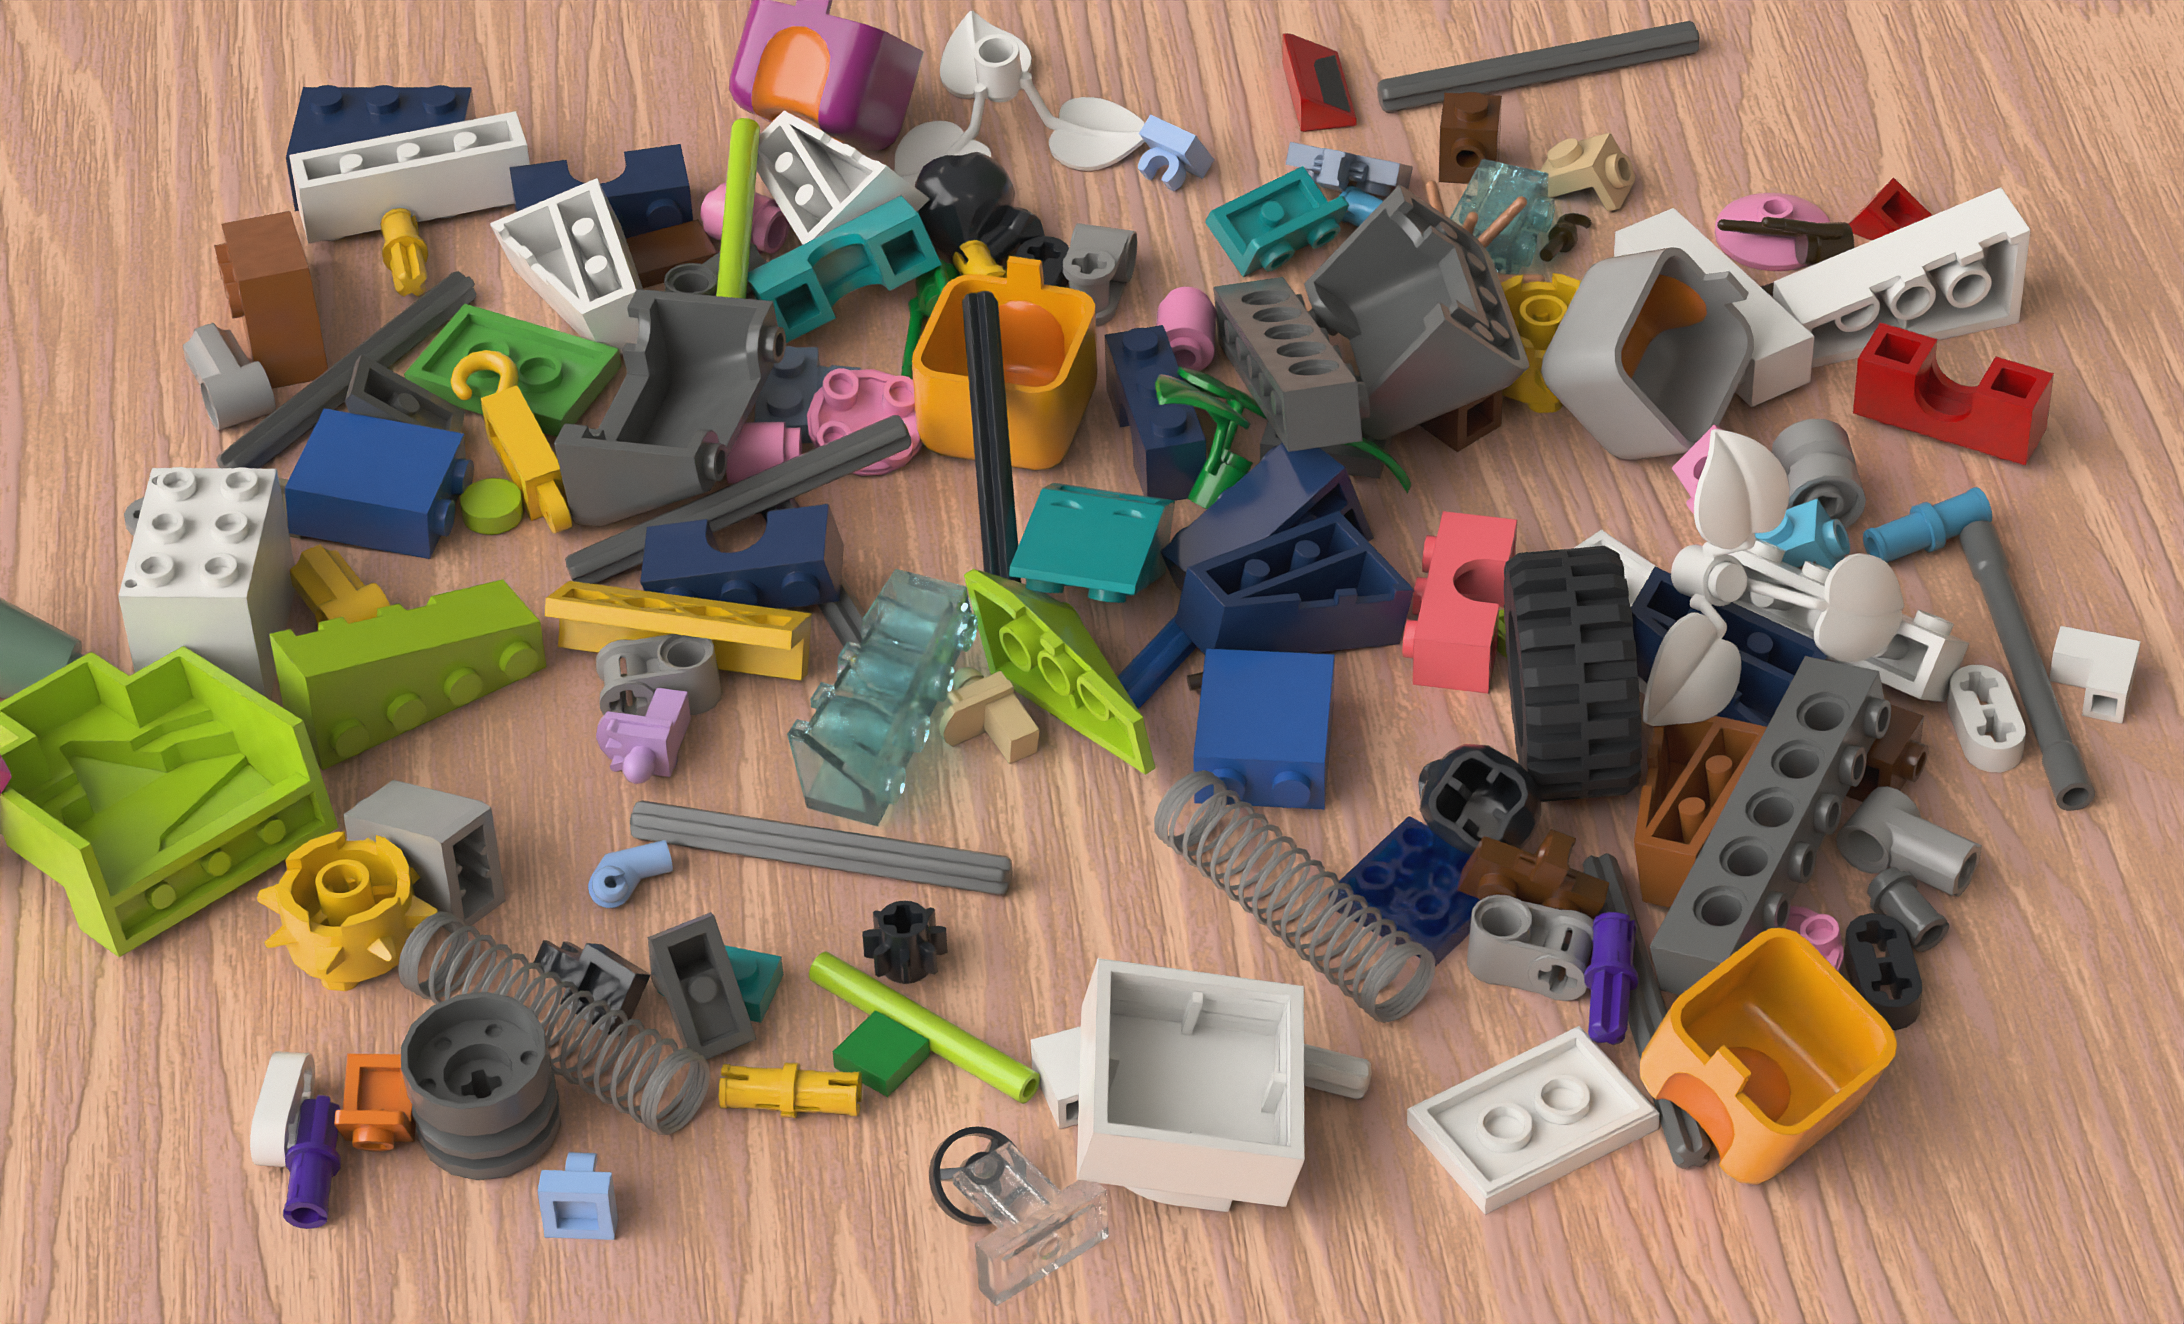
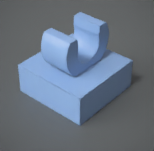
[1138,115,1214,191]
[537,1152,618,1240]

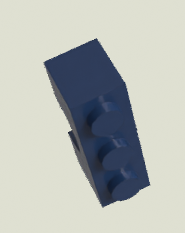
[509,144,693,239]
[1104,325,1206,501]
[640,504,844,609]

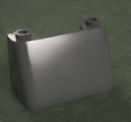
[1304,184,1529,440]
[554,289,786,527]

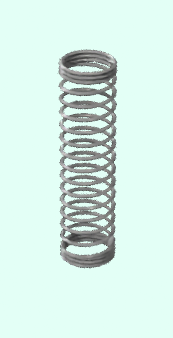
[1154,770,1435,1023]
[398,911,710,1135]

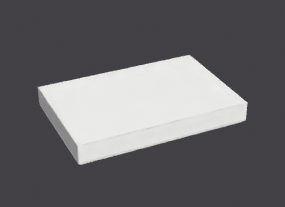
[1407,1026,1660,1215]

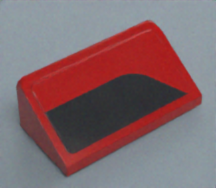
[1282,33,1357,132]

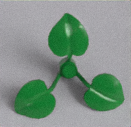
[1155,366,1412,509]

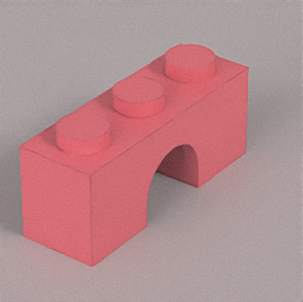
[1402,511,1517,694]

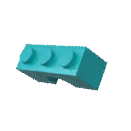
[747,195,942,343]

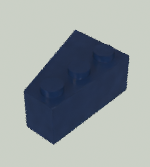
[286,85,476,211]
[1160,443,1374,591]
[1175,511,1414,655]
[1631,566,1829,727]

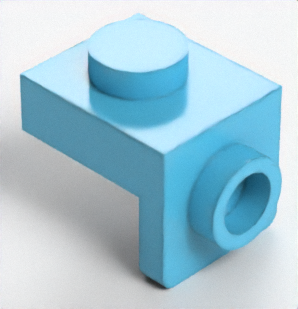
[1755,499,1850,570]

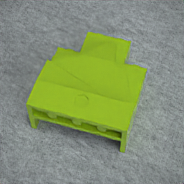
[0,646,339,957]

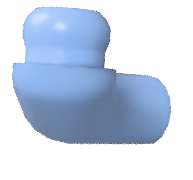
[588,840,673,908]

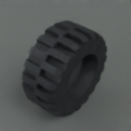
[1504,546,1642,802]

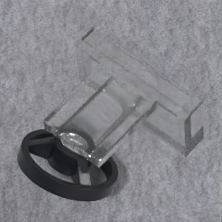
[929,1126,1109,1306]

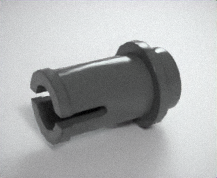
[1867,867,1949,952]

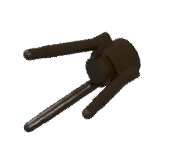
[1717,217,1854,297]

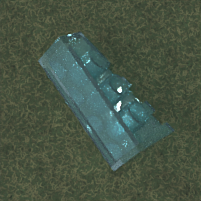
[787,569,978,827]

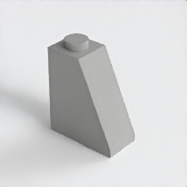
[343,780,506,933]

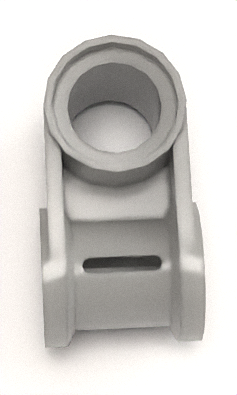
[1063,223,1138,326]
[596,634,722,716]
[1467,895,1594,1001]

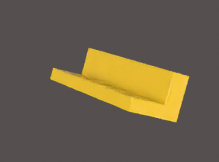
[545,581,812,681]

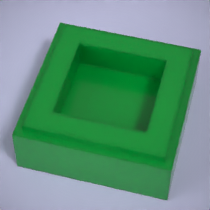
[832,1010,930,1097]

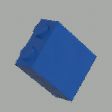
[285,408,474,559]
[1193,649,1335,810]

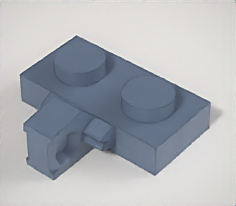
[1286,142,1413,197]
[754,346,861,444]

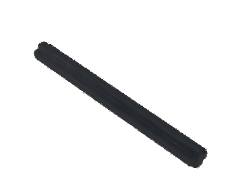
[962,291,1021,583]

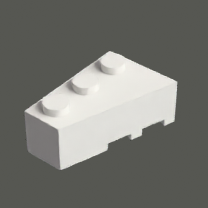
[757,111,930,244]
[490,178,643,355]

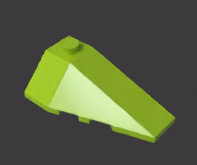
[964,569,1156,775]

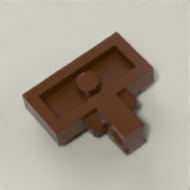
[1457,829,1609,934]

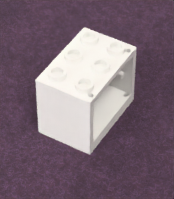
[118,467,295,699]

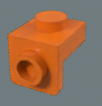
[334,1053,416,1152]

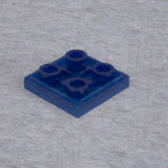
[1328,816,1480,967]

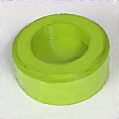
[460,478,524,535]

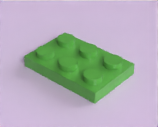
[404,304,621,437]

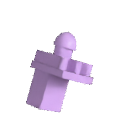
[596,688,691,784]

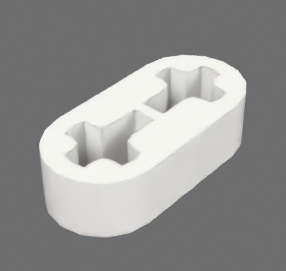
[1947,665,2026,773]
[250,1051,315,1167]

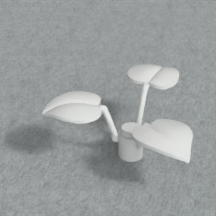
[894,11,1145,186]
[1643,429,1904,726]

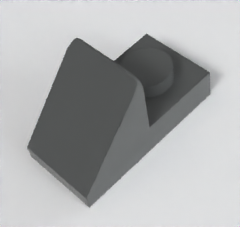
[345,354,466,433]
[647,912,756,1060]

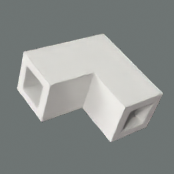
[2049,626,2141,724]
[1031,1026,1081,1129]

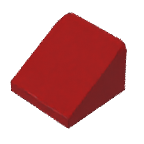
[1849,177,1933,241]

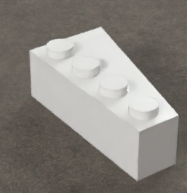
[1773,187,2030,368]

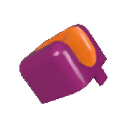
[729,0,924,151]

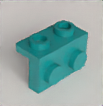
[1205,166,1350,277]

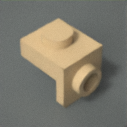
[1535,132,1635,212]

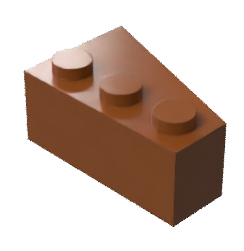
[214,211,328,389]
[1634,716,1767,908]

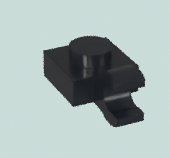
[533,940,651,1035]

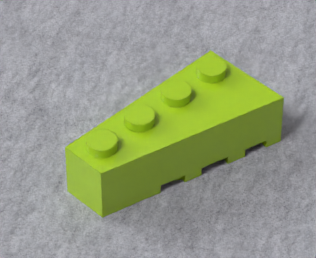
[269,579,547,770]

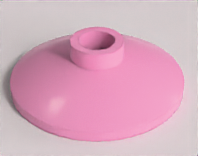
[1715,193,1830,271]

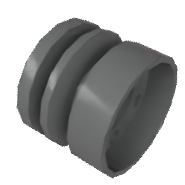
[401,992,561,1180]

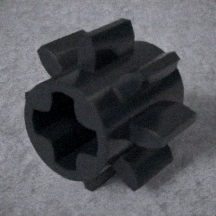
[862,901,948,984]

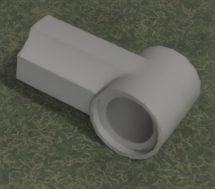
[183,323,276,430]
[1836,787,1982,897]

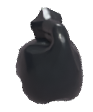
[914,152,1045,264]
[1418,744,1541,856]

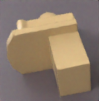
[939,667,1040,765]

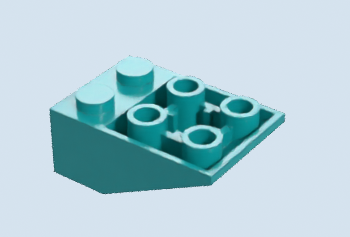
[1009,483,1175,603]

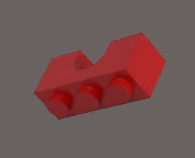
[1853,322,2054,465]

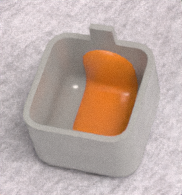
[1541,247,1754,460]

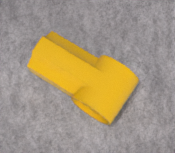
[289,544,390,627]

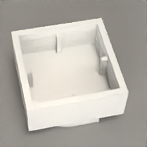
[1077,958,1305,1212]

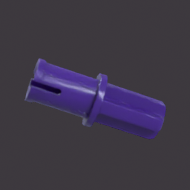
[1584,912,1639,1045]
[283,1094,341,1229]

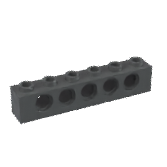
[1213,277,1370,452]
[1650,656,1891,995]

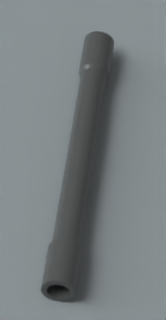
[1959,521,2095,811]

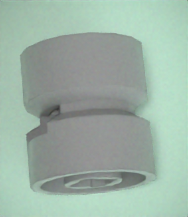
[1771,419,1866,529]

